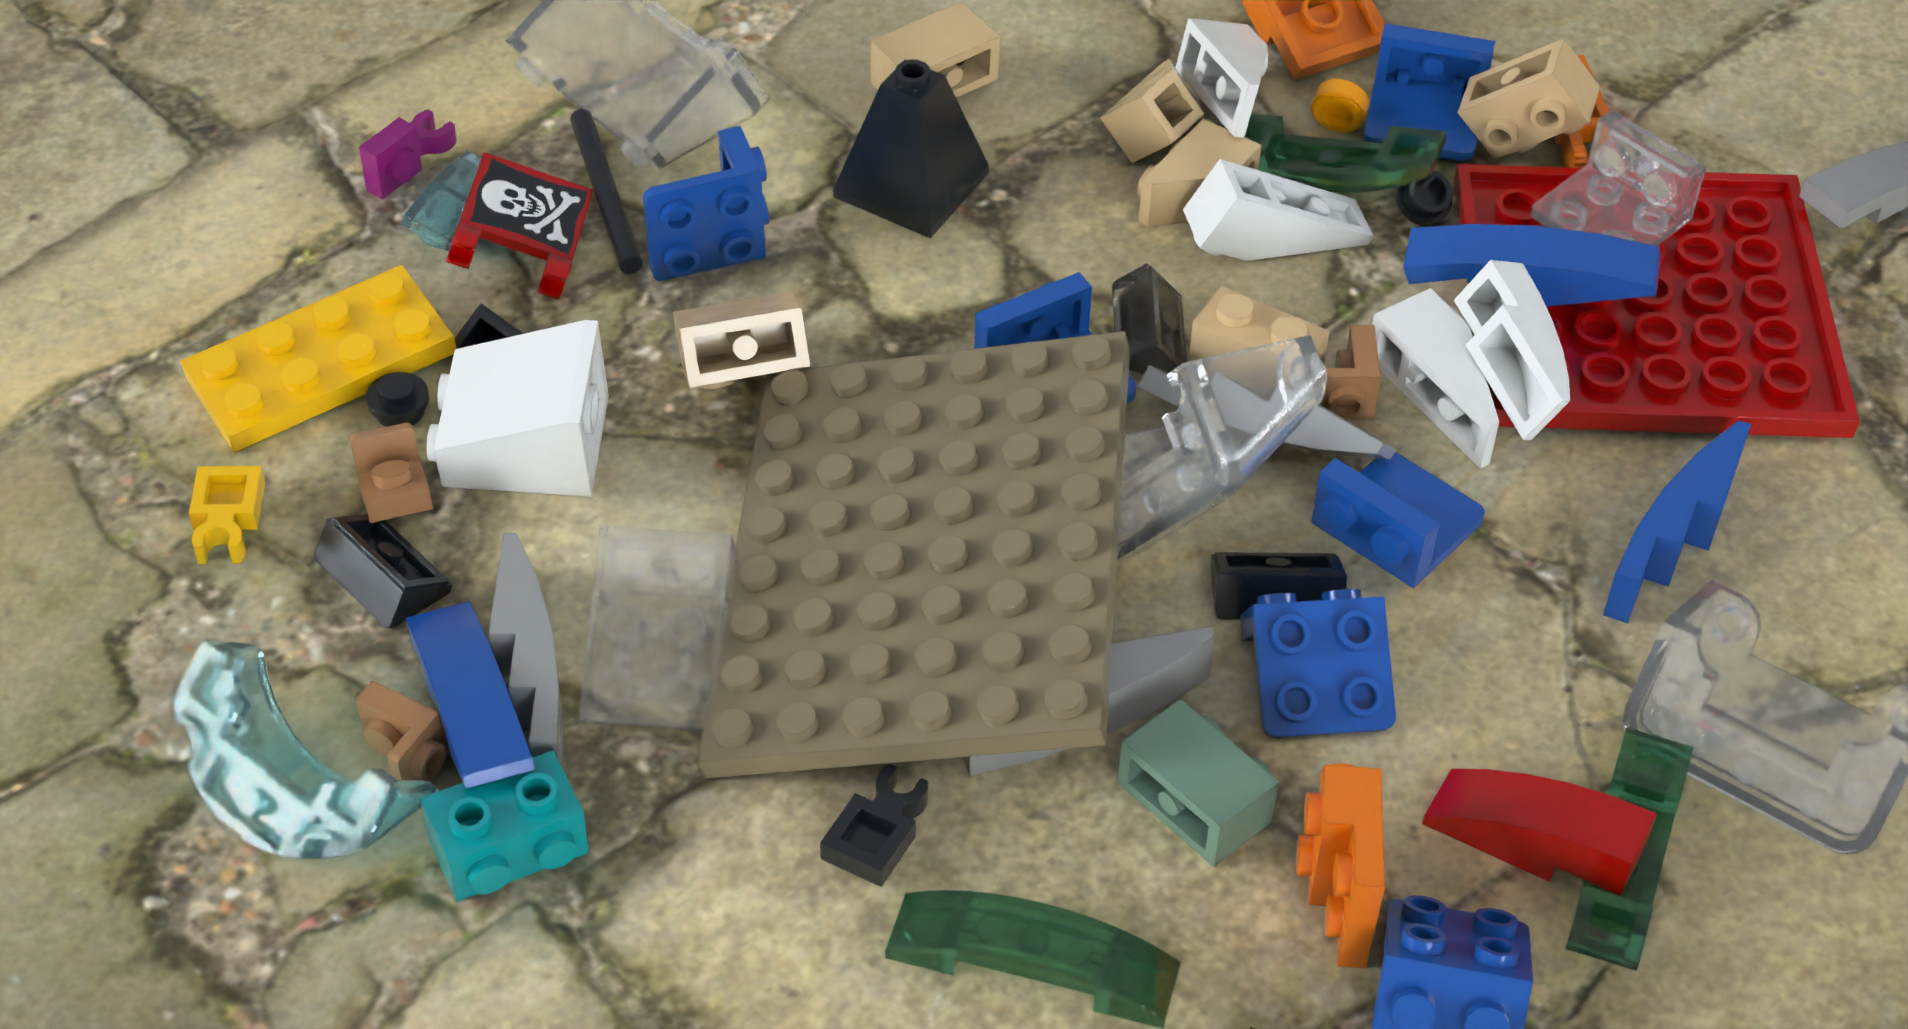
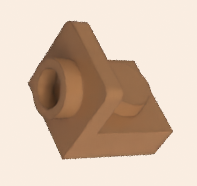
[1314,325,1381,420]
[350,423,433,523]
[355,680,447,799]

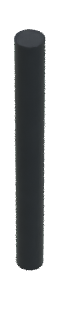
[570,109,642,274]

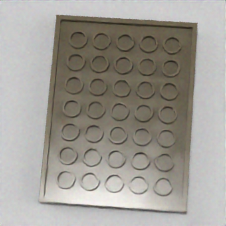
[697,331,1130,779]

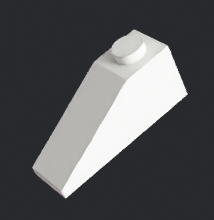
[1175,18,1268,138]
[1183,159,1374,261]
[1372,288,1499,469]

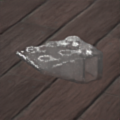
[578,525,738,731]

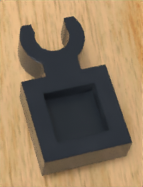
[820,764,928,887]

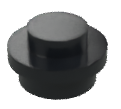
[1395,169,1452,226]
[366,372,429,427]

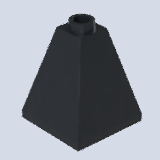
[833,59,989,238]

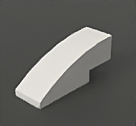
[1454,260,1570,440]

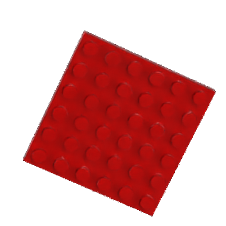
[1454,164,1860,438]

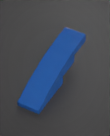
[1403,224,1661,307]
[1603,420,1751,623]
[406,601,535,789]

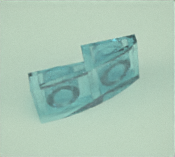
[400,150,481,252]

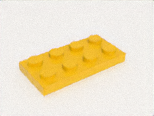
[180,264,457,453]

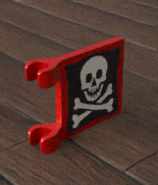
[446,152,594,300]

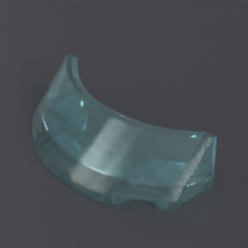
[173,640,439,859]

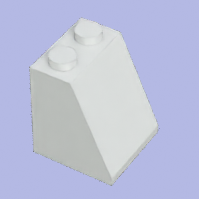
[427,320,609,497]

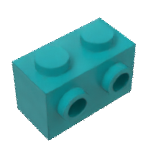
[420,750,589,902]

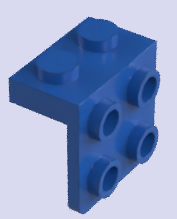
[1363,23,1495,161]
[643,126,769,281]
[974,272,1136,404]
[1311,452,1485,589]
[1240,589,1396,738]
[1371,895,1533,1029]

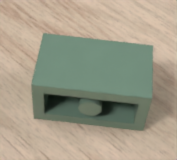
[1117,698,1279,867]

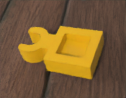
[189,466,265,564]

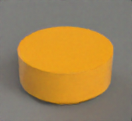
[1311,79,1370,133]

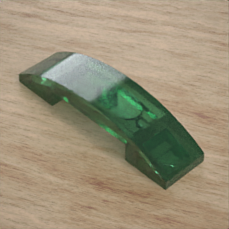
[1222,113,1447,193]
[1565,727,1694,971]
[885,890,1181,1029]

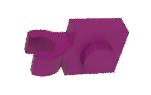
[359,109,457,200]

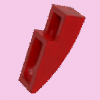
[1422,768,1657,896]

